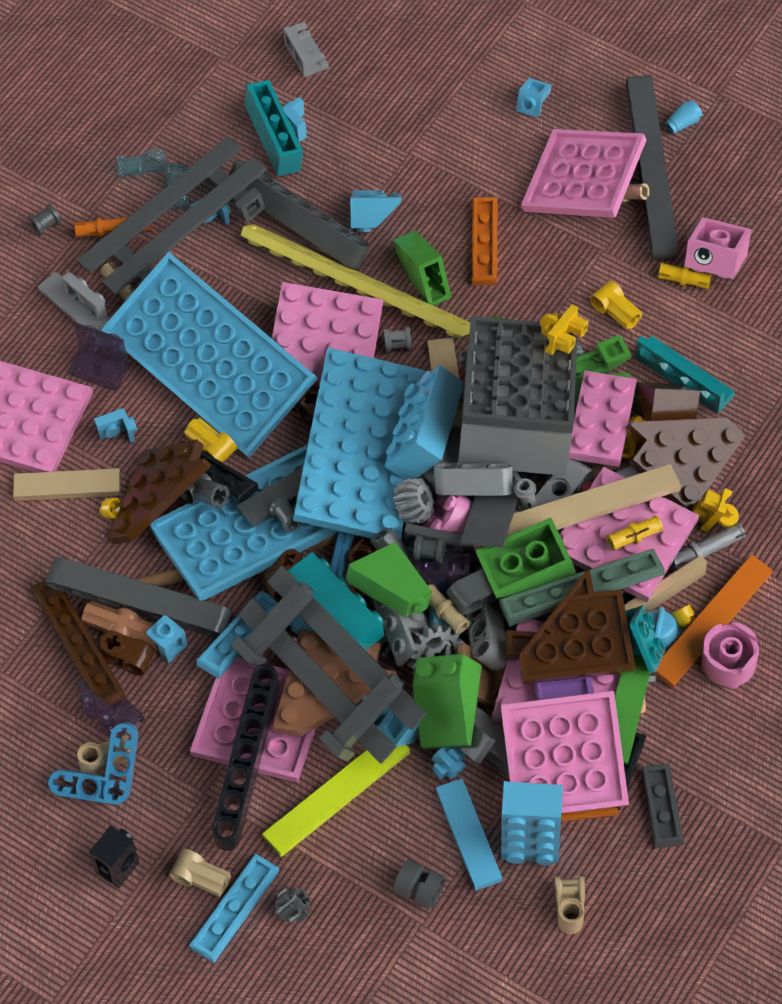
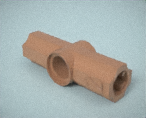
[81,600,159,651]

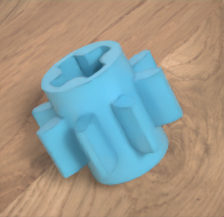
[432,747,466,780]

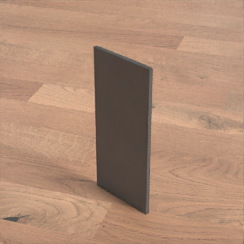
[460,480,519,548]

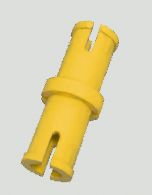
[658,262,712,289]
[606,515,663,551]

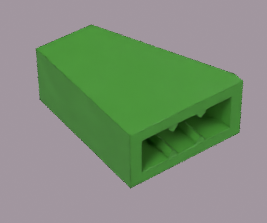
[393,230,452,306]
[346,542,432,617]

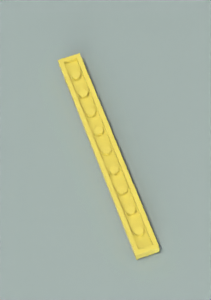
[240,224,470,338]

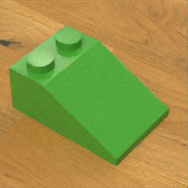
[476,517,576,598]
[413,654,482,749]

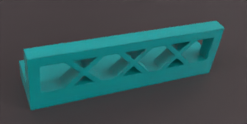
[635,336,735,413]

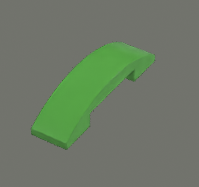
[576,335,631,376]
[615,655,650,765]

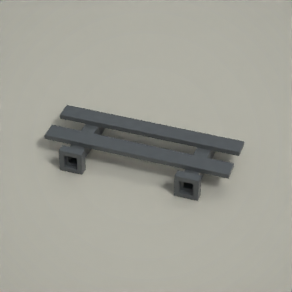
[77,137,267,295]
[231,566,427,764]

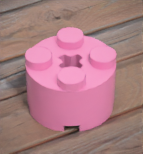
[422,495,473,535]
[701,622,759,689]

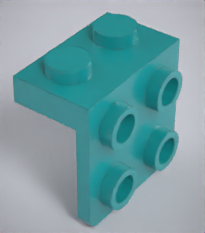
[625,605,665,674]

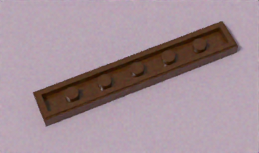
[31,580,126,710]

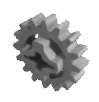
[407,622,464,674]

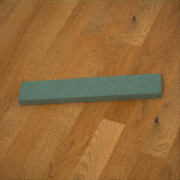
[499,549,665,626]

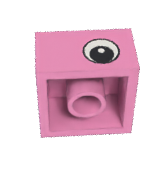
[684,217,751,279]

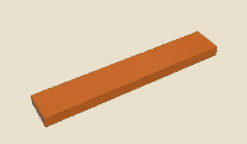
[654,554,773,689]

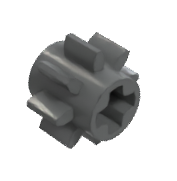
[275,887,311,923]

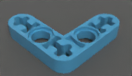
[48,722,139,805]

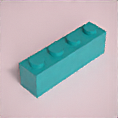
[244,80,303,176]
[288,552,385,650]

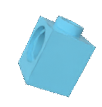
[378,709,419,747]

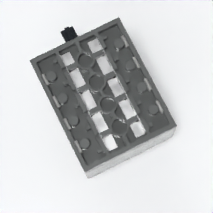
[458,316,578,475]

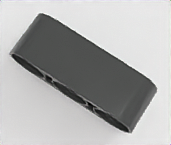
[447,569,504,615]

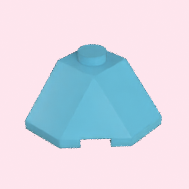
[350,190,402,232]

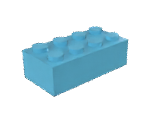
[385,365,465,480]
[501,781,563,866]

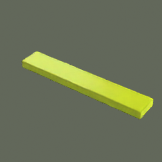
[262,745,410,857]

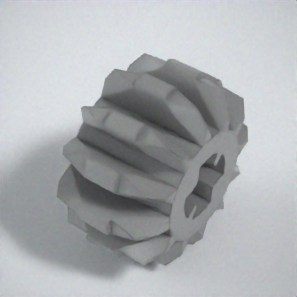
[393,478,435,524]

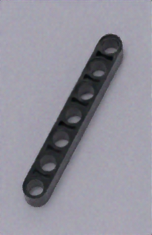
[212,664,279,851]

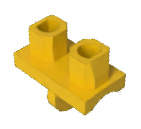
[540,304,589,355]
[692,488,739,532]

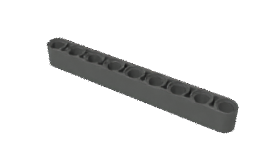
[626,75,678,259]

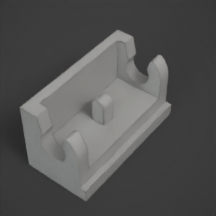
[283,23,329,77]

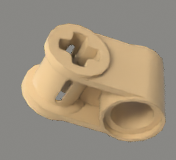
[555,876,585,934]

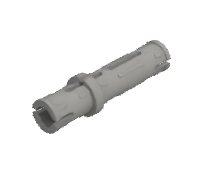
[670,522,746,572]

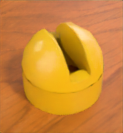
[99,498,121,519]
[671,604,695,627]

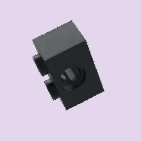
[89,825,140,889]

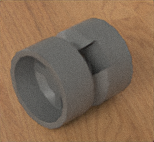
[393,859,446,910]

